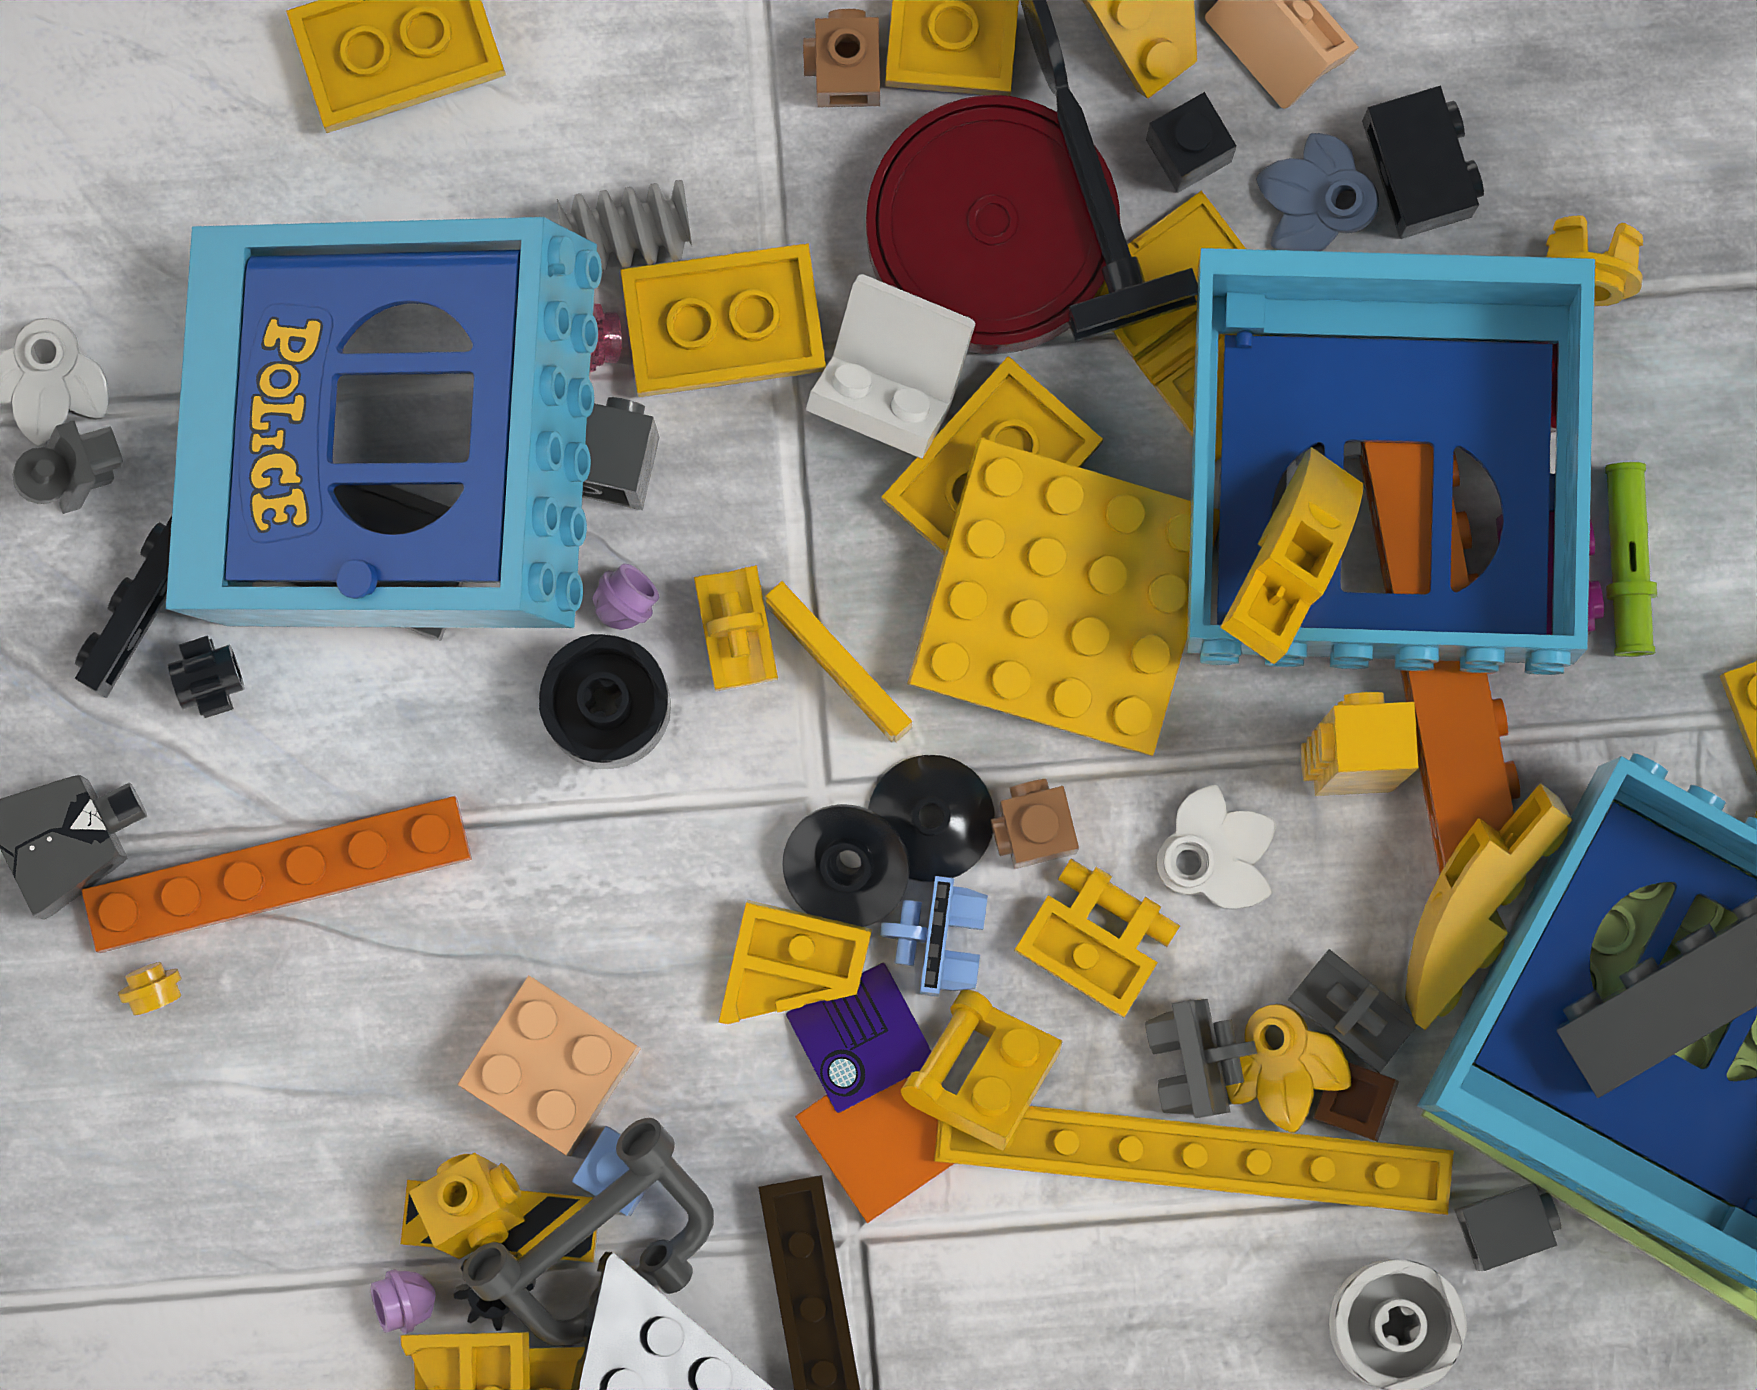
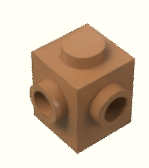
[803,9,880,107]
[991,779,1079,869]

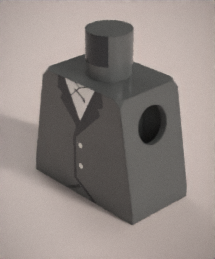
[0,775,147,920]

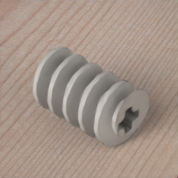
[557,180,692,272]

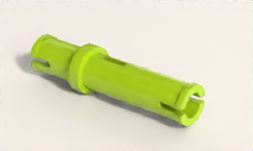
[1605,462,1658,657]

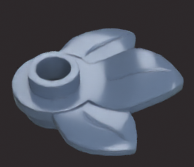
[1256,133,1379,251]

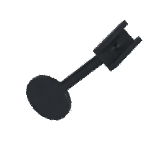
[1020,0,1198,343]

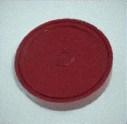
[866,95,1120,354]

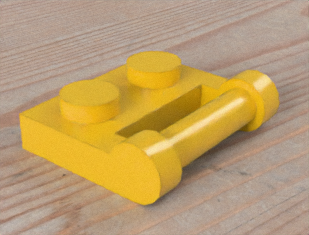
[901,990,1062,1151]

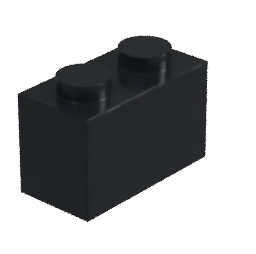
[1362,85,1484,239]

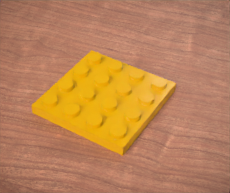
[907,438,1220,756]

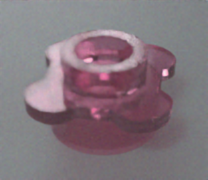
[590,304,622,372]

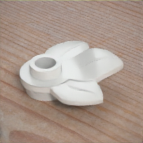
[0,318,109,445]
[1156,785,1276,909]

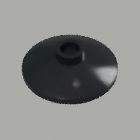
[868,755,995,882]
[782,804,910,927]

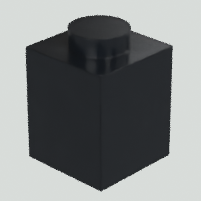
[1146,92,1237,193]

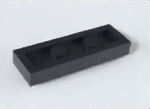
[75,516,172,698]

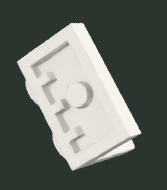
[806,274,975,459]

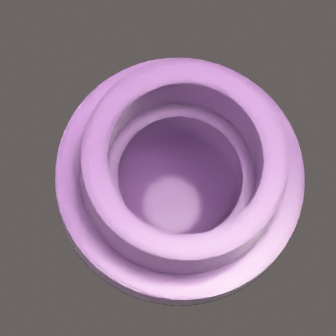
[592,564,659,630]
[371,1269,436,1334]

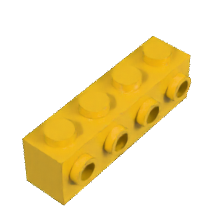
[1301,692,1418,796]

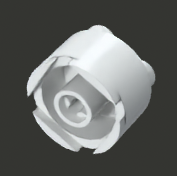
[1329,1260,1467,1390]

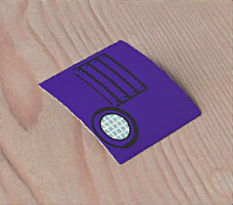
[786,963,932,1113]

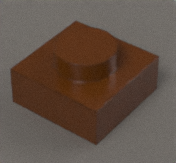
[1314,1062,1399,1142]

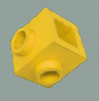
[409,1152,525,1260]

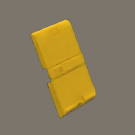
[1099,191,1283,462]

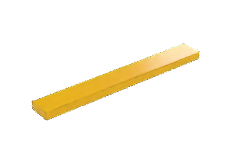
[934,1106,1454,1215]

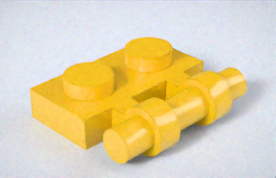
[1014,858,1180,1018]

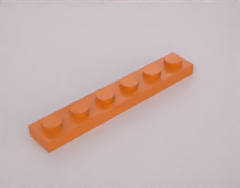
[82,796,472,953]

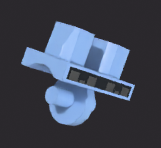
[880,876,988,997]

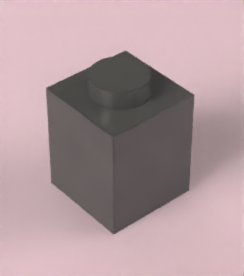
[1455,1184,1561,1271]

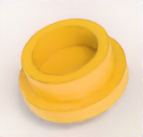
[118,962,182,1015]

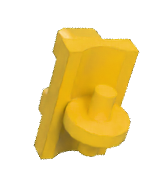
[694,565,778,692]

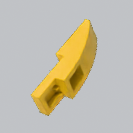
[1220,447,1363,664]
[1405,783,1572,1030]

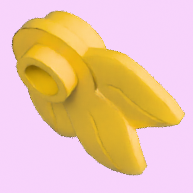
[1225,1004,1351,1133]

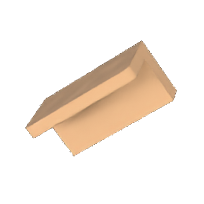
[1205,0,1359,109]

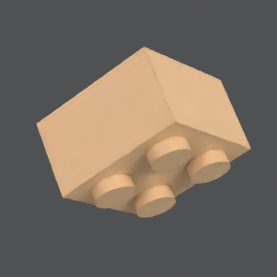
[457,975,641,1156]

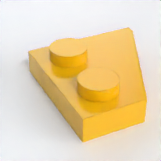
[1082,0,1197,99]
[718,900,872,1024]
[401,1332,530,1390]

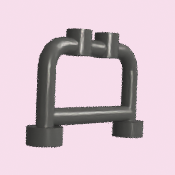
[462,1118,714,1346]

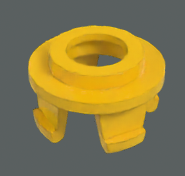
[1545,215,1643,306]

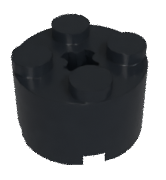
[539,634,671,769]

